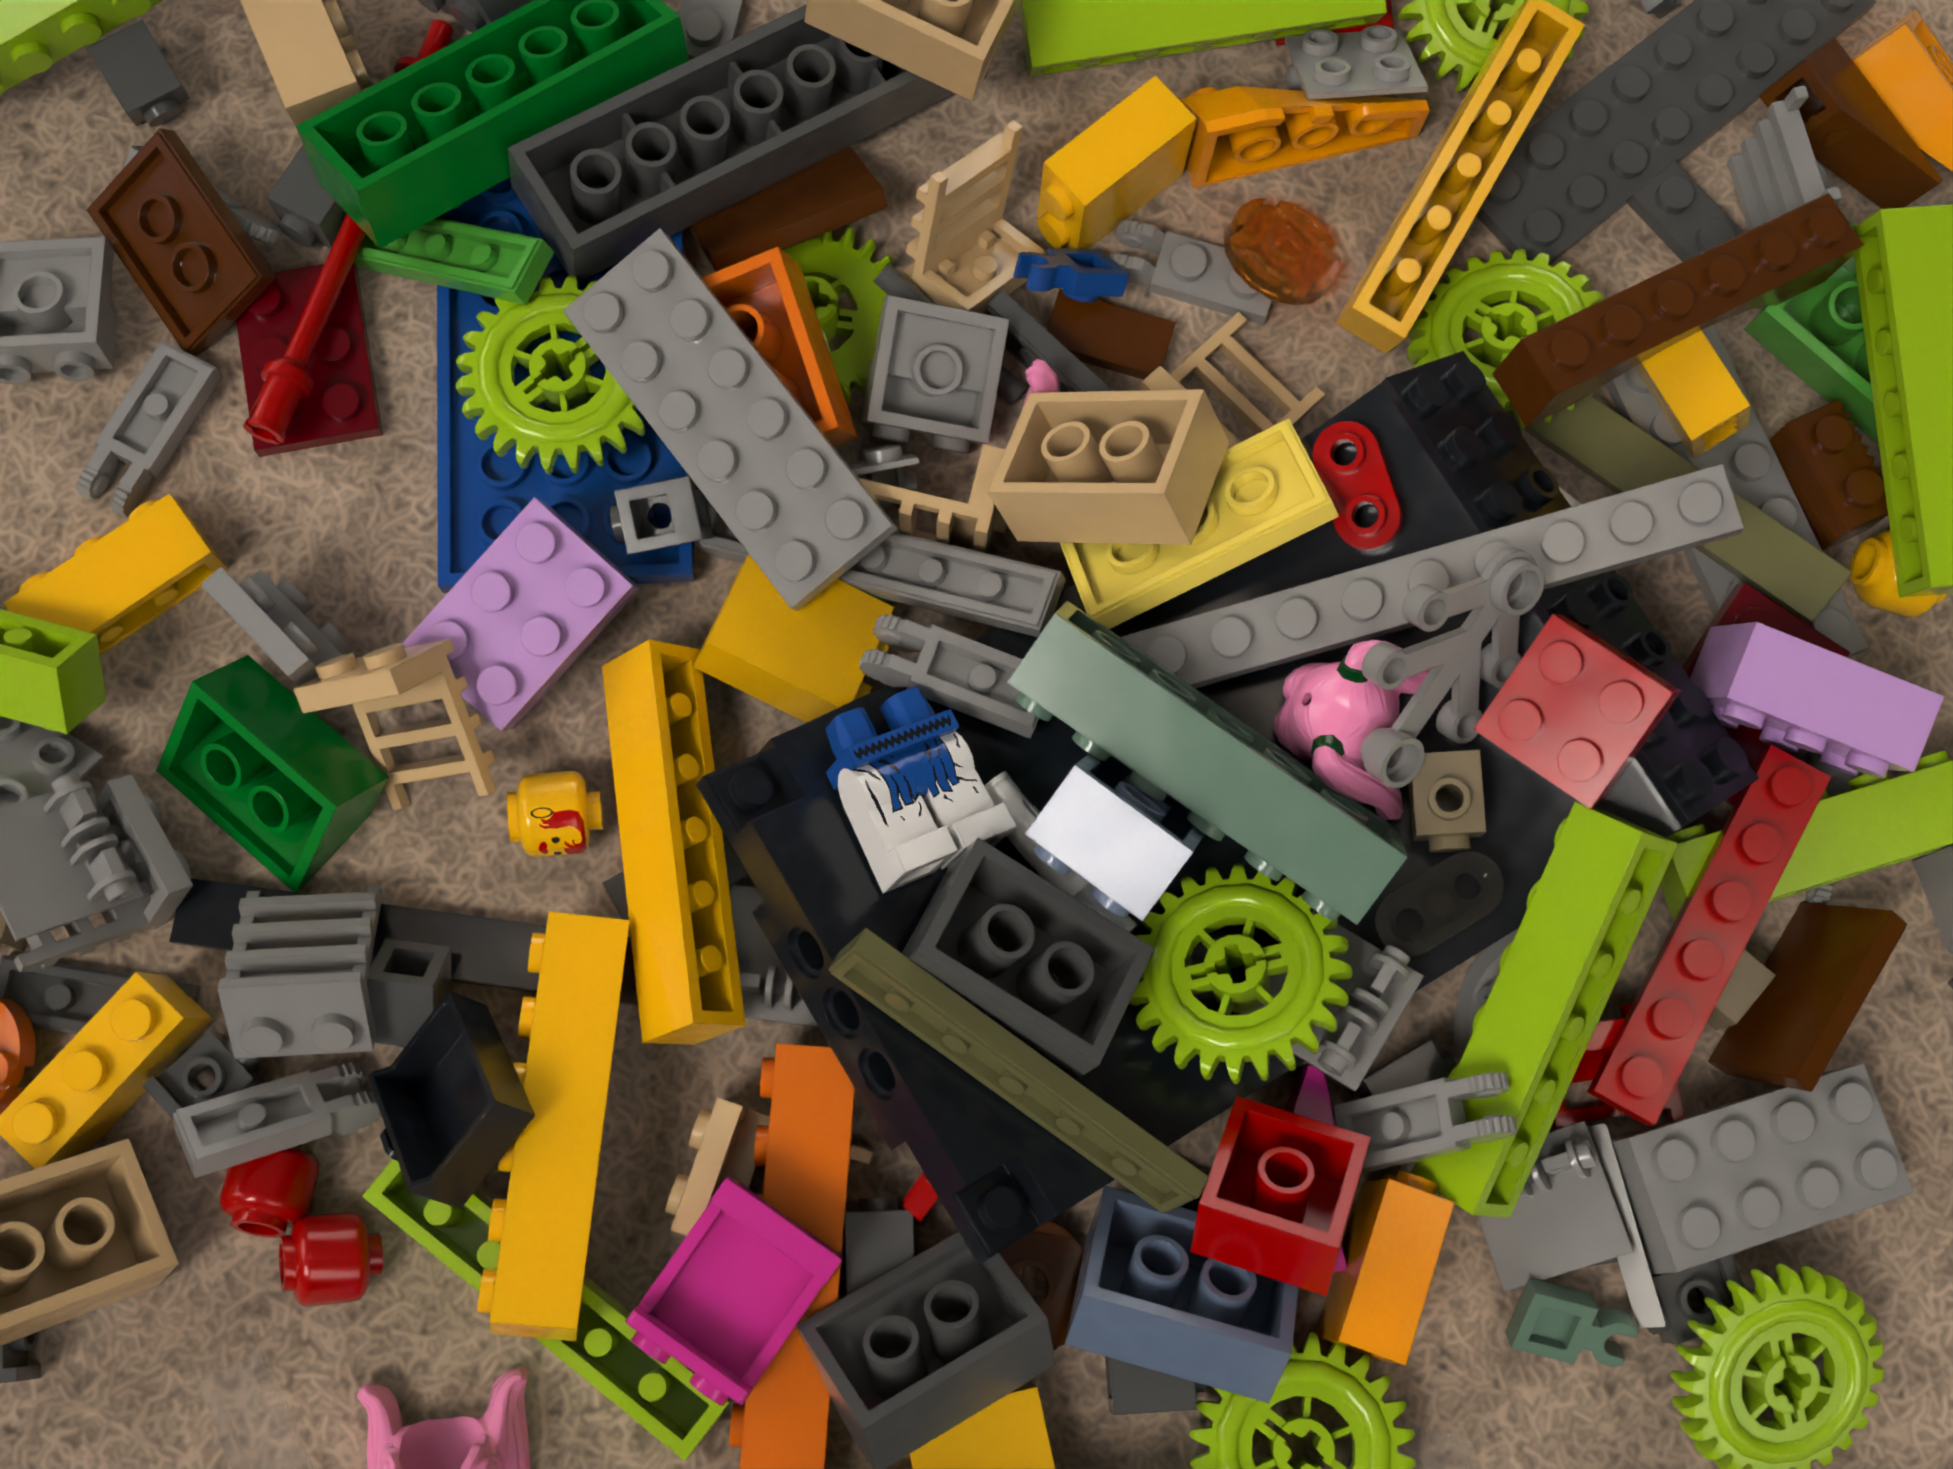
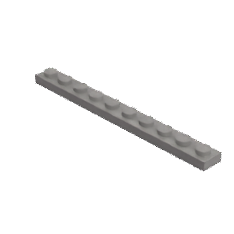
[1121,464,1744,688]

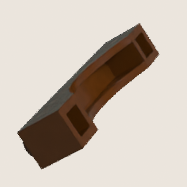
[1492,193,1863,427]

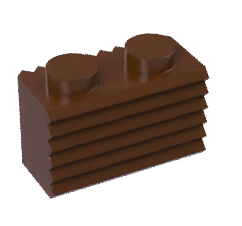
[1769,401,1888,551]

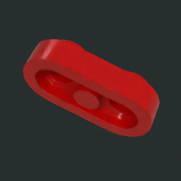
[1312,421,1403,552]

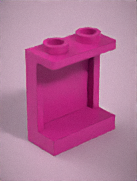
[625,1176,843,1406]

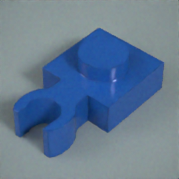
[1013,248,1129,303]

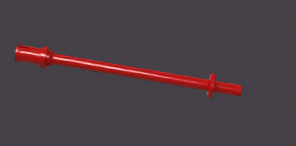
[243,19,454,444]

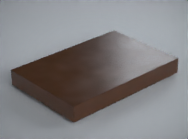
[87,128,277,356]
[688,146,888,272]
[1708,903,1907,1092]

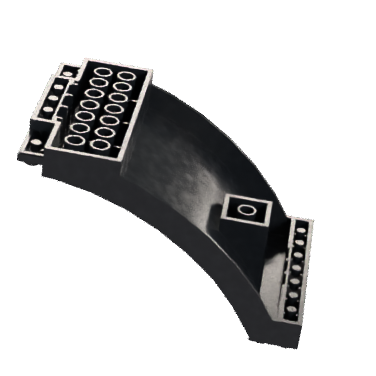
[696,351,1759,1265]

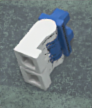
[825,686,1017,894]

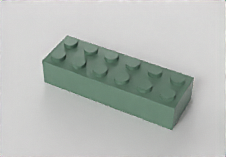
[1007,601,1408,925]

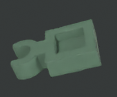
[1505,1278,1638,1367]

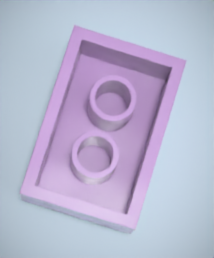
[402,497,641,731]
[1690,622,1944,778]

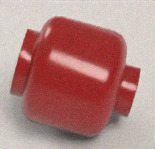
[220,1144,319,1238]
[279,1212,383,1307]

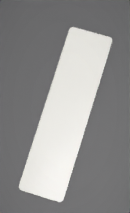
[1588,1123,1665,1328]

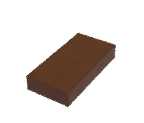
[1047,289,1176,380]

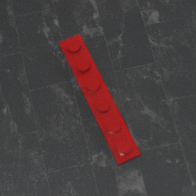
[1587,745,1831,1126]

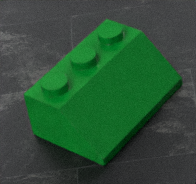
[156,655,389,893]

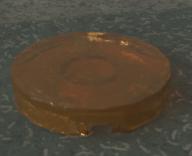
[1224,198,1341,306]

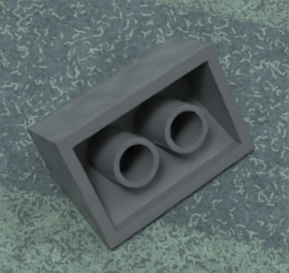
[797,1232,1056,1469]

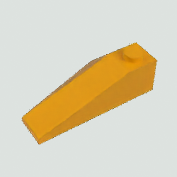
[1851,9,1953,172]
[1180,86,1430,189]

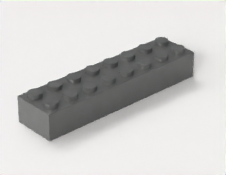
[507,4,988,283]

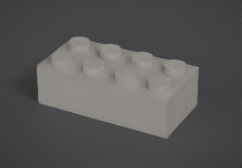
[1611,1063,1914,1275]

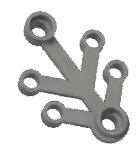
[1360,548,1545,788]

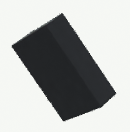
[368,990,535,1209]

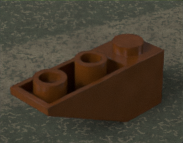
[1759,38,1943,209]

